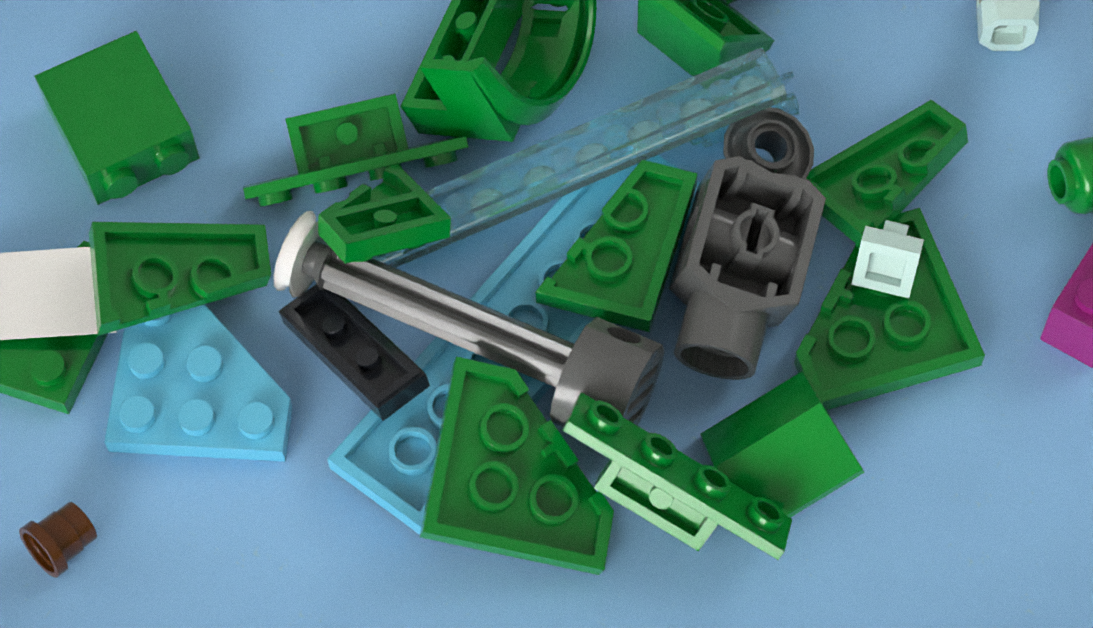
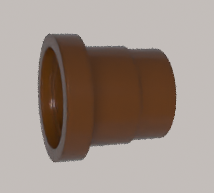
[19,502,97,578]

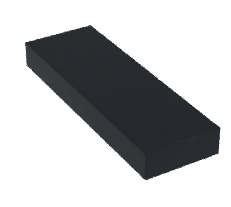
[278,284,430,421]

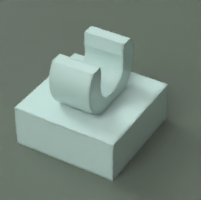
[851,220,924,298]

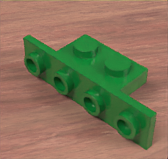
[243,93,469,207]
[562,392,792,560]

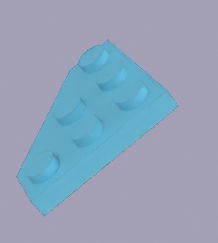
[104,304,293,462]

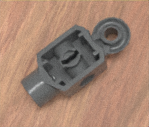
[669,106,826,380]

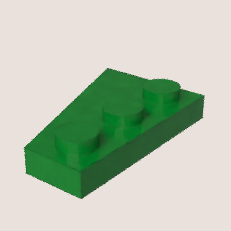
[535,160,698,333]

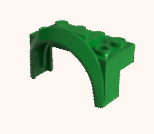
[400,0,597,142]

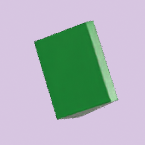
[637,0,775,96]
[700,371,865,518]

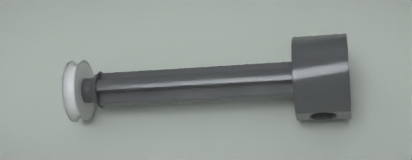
[273,211,664,427]

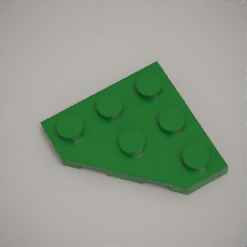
[794,208,985,410]
[419,356,614,575]

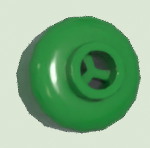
[1047,136,1093,214]

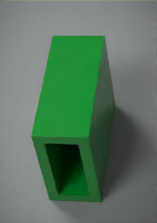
[34,30,200,205]

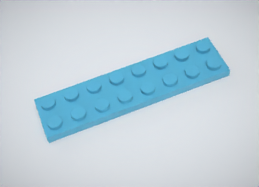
[327,131,700,534]

